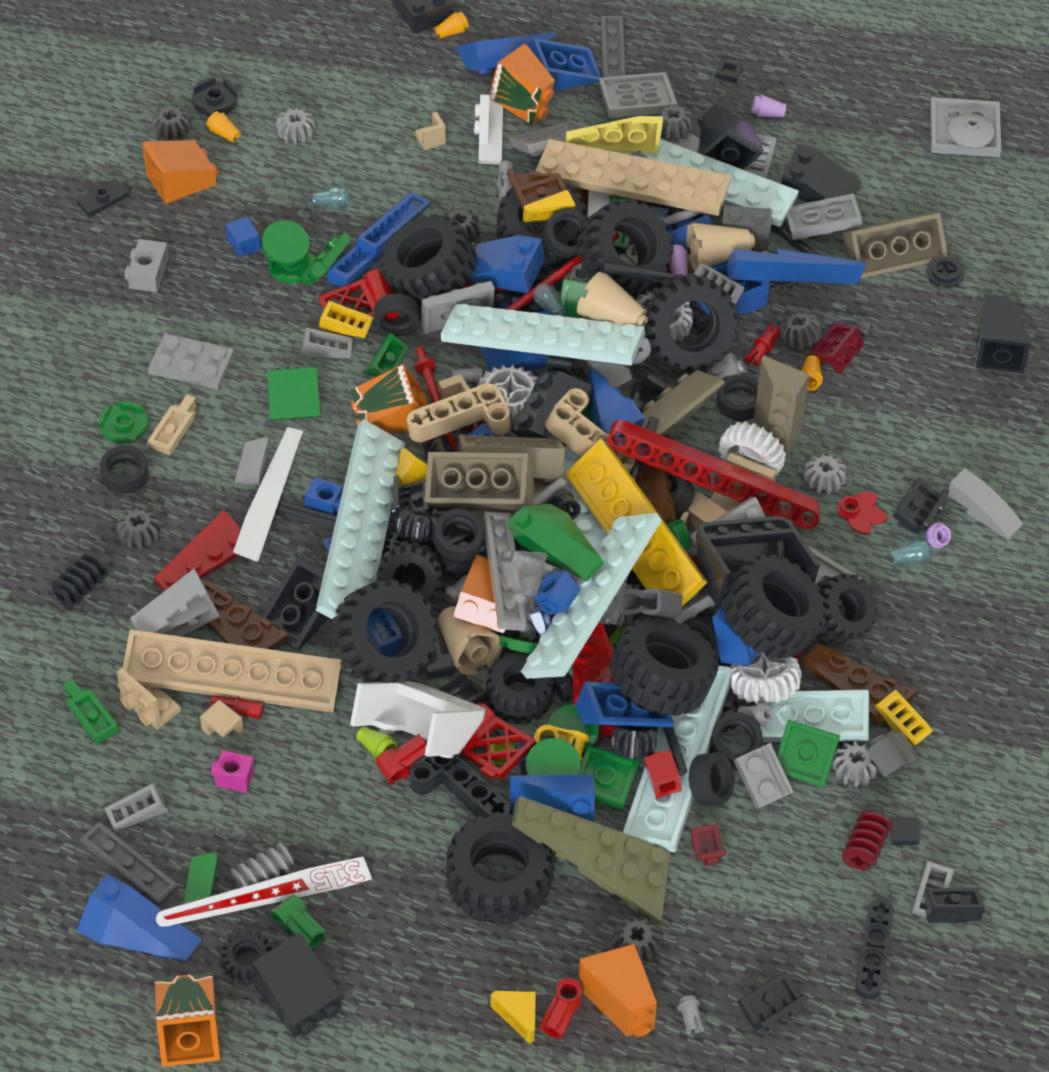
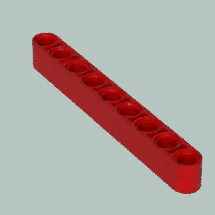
[608,420,820,530]

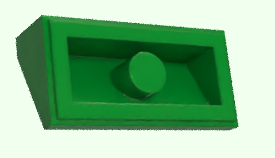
[364,333,409,377]
[183,853,219,904]

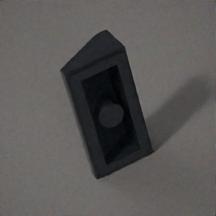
[924,888,985,923]

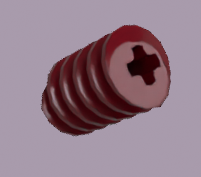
[842,810,892,871]

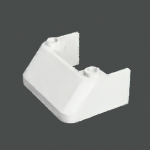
[350,681,486,758]

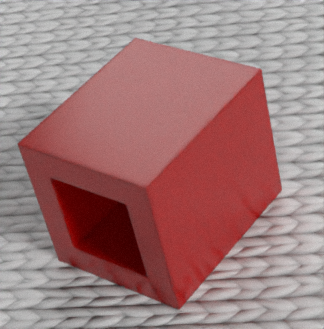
[644,750,682,798]

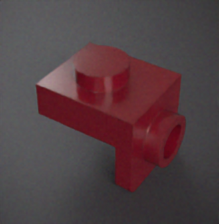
[689,824,727,866]

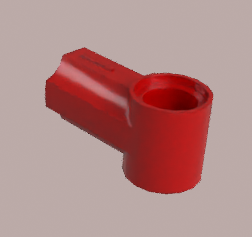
[376,734,427,785]
[540,978,582,1039]

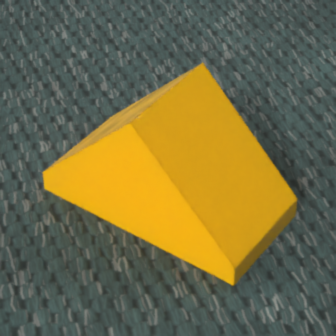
[395,448,427,485]
[490,991,536,1044]

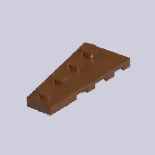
[636,453,676,524]
[203,580,289,650]
[801,643,917,727]

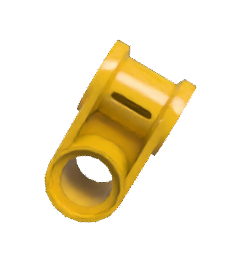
[535,725,590,764]

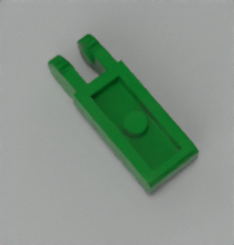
[301,232,351,286]

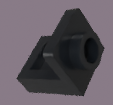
[630,374,667,413]

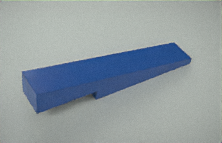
[327,192,431,288]
[726,248,866,284]
[322,537,402,657]

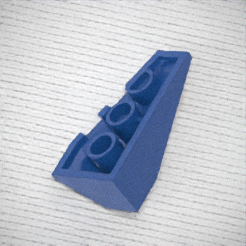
[456,32,556,74]
[586,368,645,438]
[77,874,202,962]

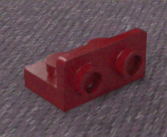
[809,323,864,374]

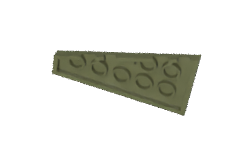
[512,796,670,925]

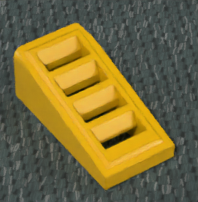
[523,190,575,222]
[319,301,374,338]
[875,690,933,747]

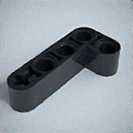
[410,754,510,818]

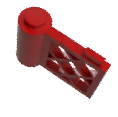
[318,269,401,335]
[457,703,537,780]

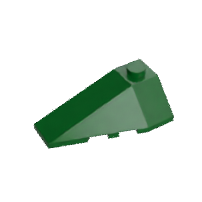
[506,504,604,582]

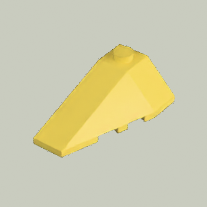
[565,116,663,154]

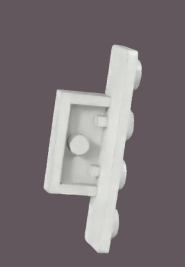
[475,95,503,164]

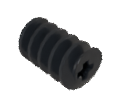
[51,553,109,609]

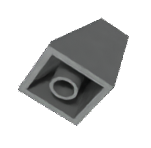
[721,205,772,252]

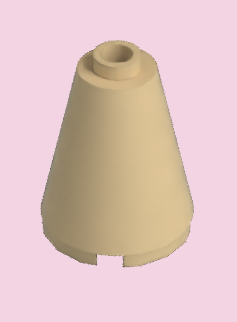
[686,223,755,271]
[577,272,648,327]
[438,606,502,675]

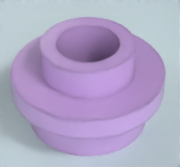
[926,523,951,548]

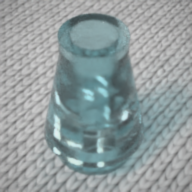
[312,186,348,209]
[533,283,566,316]
[891,538,930,565]

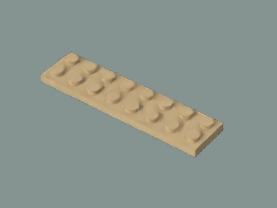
[536,139,731,216]
[122,629,342,713]

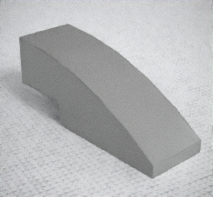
[948,468,1023,540]

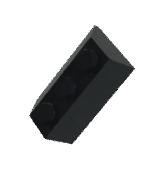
[512,371,594,447]

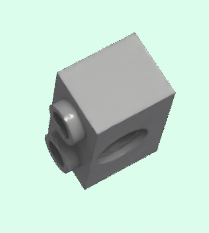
[125,239,169,292]

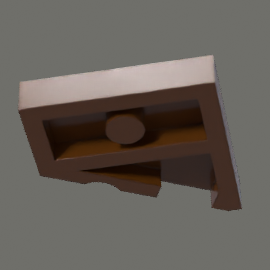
[507,169,567,212]

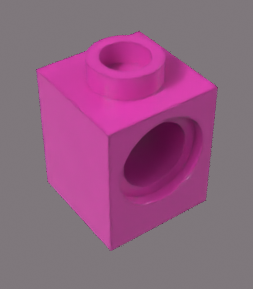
[211,750,255,792]

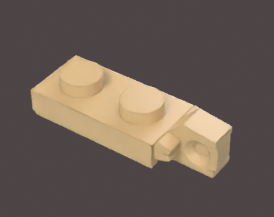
[147,394,197,455]

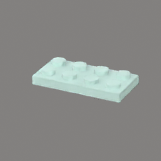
[760,690,869,743]

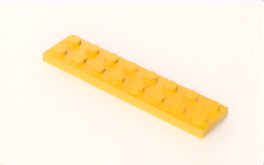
[565,438,707,606]

